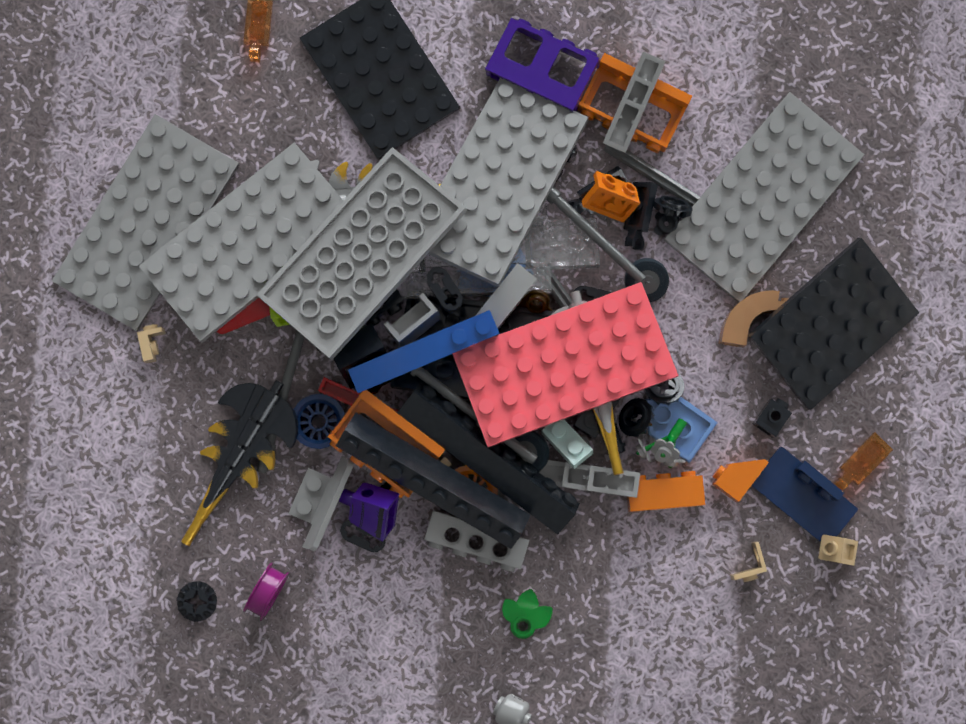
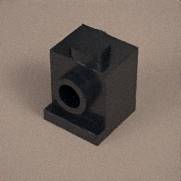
[752,398,792,438]

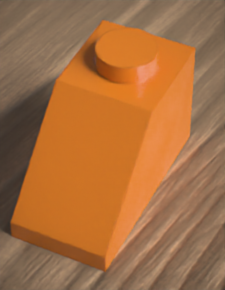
[712,459,769,502]

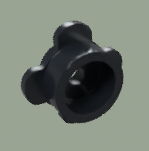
[654,212,679,236]

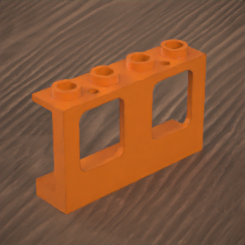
[578,53,692,153]
[328,390,445,499]

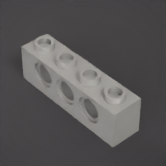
[424,511,529,572]

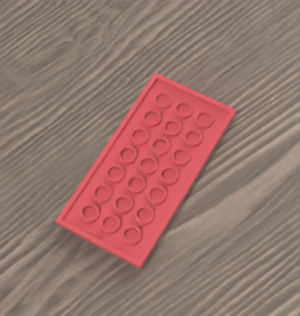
[452,282,679,448]

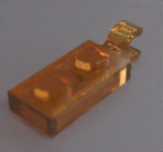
[243,0,273,62]
[833,432,893,491]

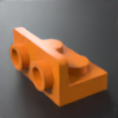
[582,171,640,223]

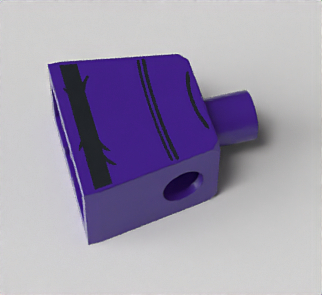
[339,483,399,542]

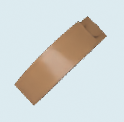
[718,290,789,348]

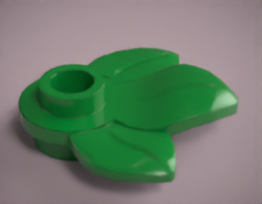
[502,589,553,639]

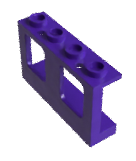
[485,18,600,112]

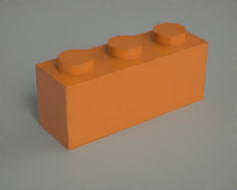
[627,471,705,512]

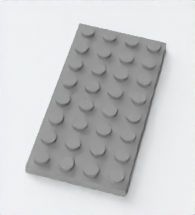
[428,78,588,287]
[664,92,865,303]
[52,114,240,331]
[139,142,343,343]
[257,147,467,361]

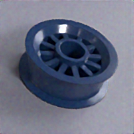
[294,394,345,449]

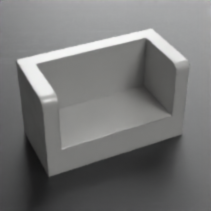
[384,293,441,347]

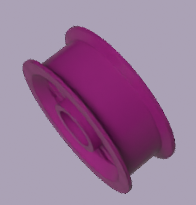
[243,563,289,621]

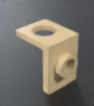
[730,542,767,582]

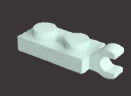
[541,420,593,469]

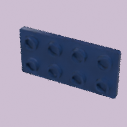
[751,447,858,543]

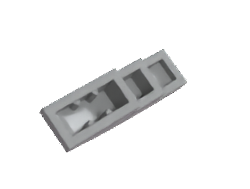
[603,52,666,153]
[476,263,537,338]
[539,460,640,498]

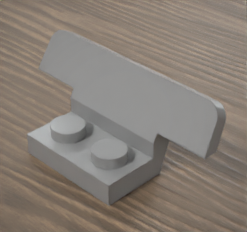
[288,456,353,551]

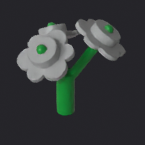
[636,418,687,468]

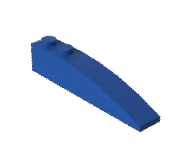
[348,310,500,393]

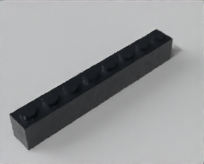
[397,382,580,535]
[336,412,530,549]

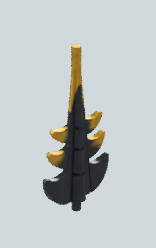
[181,380,298,546]

